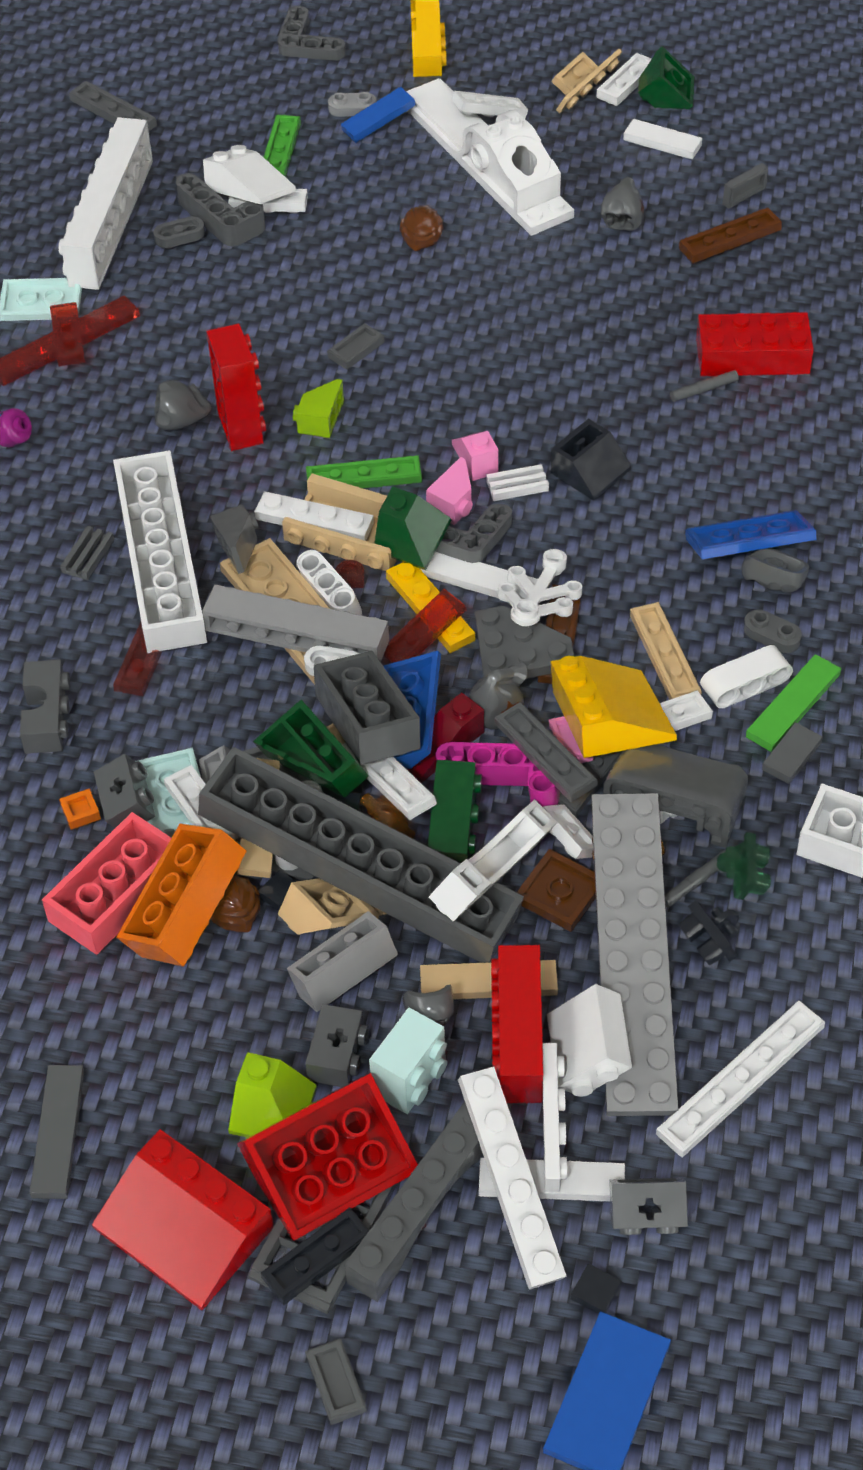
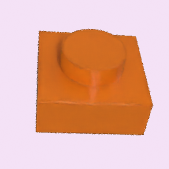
[59,788,101,830]

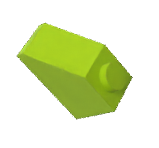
[293,379,344,438]

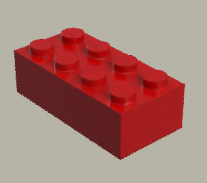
[696,312,814,376]
[206,323,266,451]
[491,945,543,1103]

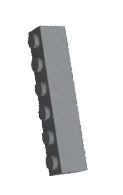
[202,585,389,662]

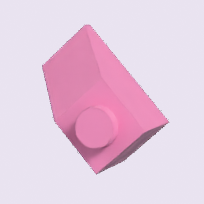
[452,431,498,481]
[426,457,473,525]

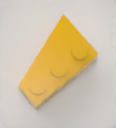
[410,0,447,77]

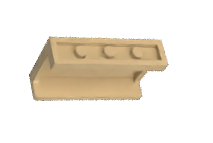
[282,474,397,571]

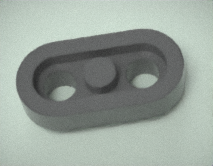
[153,216,205,249]
[743,610,802,653]

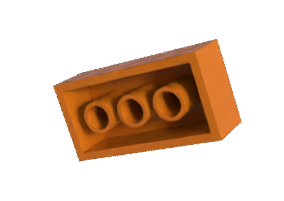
[116,824,247,967]

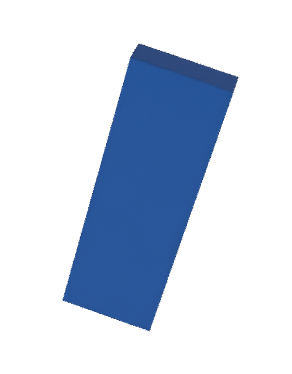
[341,87,416,143]

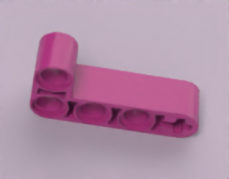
[436,742,560,807]

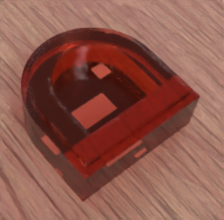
[335,560,365,588]

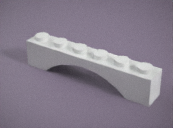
[429,799,558,921]

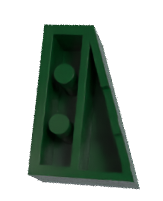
[253,700,369,797]
[428,760,482,864]

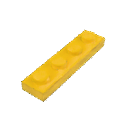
[386,562,475,653]

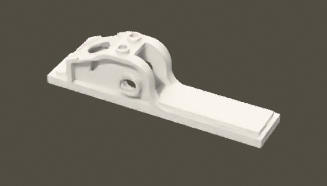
[406,78,574,236]

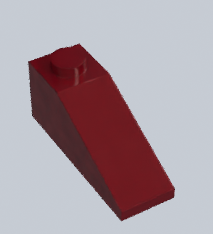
[407,692,484,783]

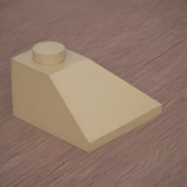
[278,878,380,935]

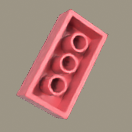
[42,812,171,955]

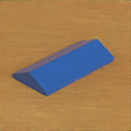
[384,651,441,769]

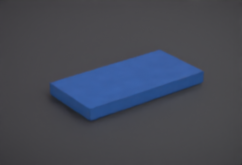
[685,510,817,559]
[543,1311,671,1470]

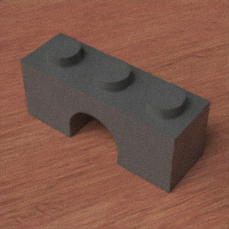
[20,660,70,754]

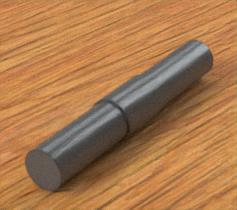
[670,370,739,402]
[664,850,731,908]

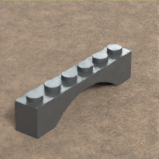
[345,1101,483,1302]

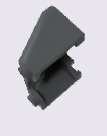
[603,744,748,848]

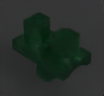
[716,832,771,900]

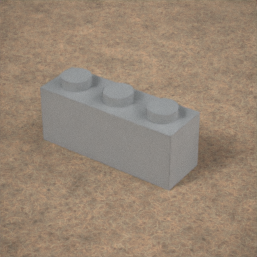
[287,911,398,1012]

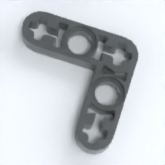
[278,6,346,60]
[436,504,512,563]

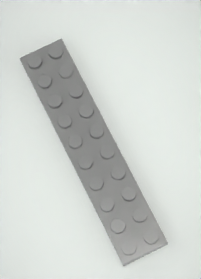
[591,793,678,1116]

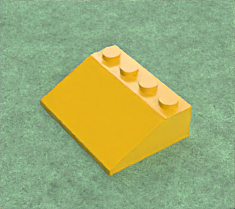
[550,656,677,758]

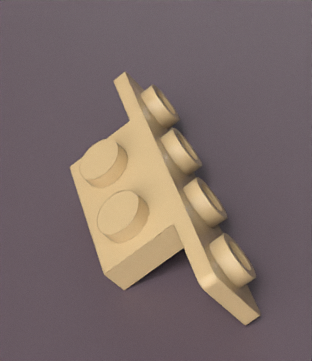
[552,49,622,114]

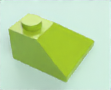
[228,1052,317,1138]

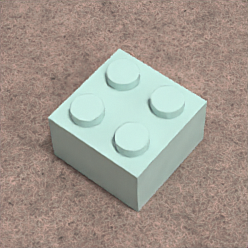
[369,1007,447,1114]

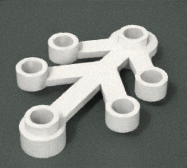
[497,549,583,626]

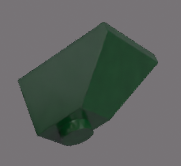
[638,46,695,109]
[374,486,452,570]

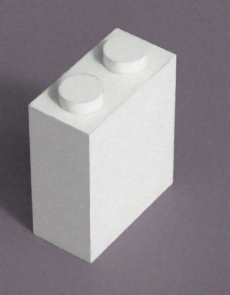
[547,984,632,1097]

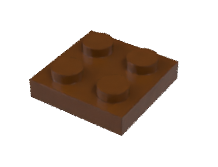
[516,849,596,932]

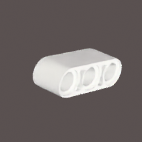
[297,550,362,615]
[700,645,793,708]

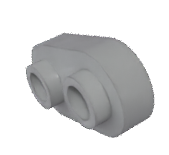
[328,92,376,117]

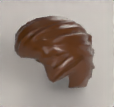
[400,205,444,251]
[211,874,260,933]

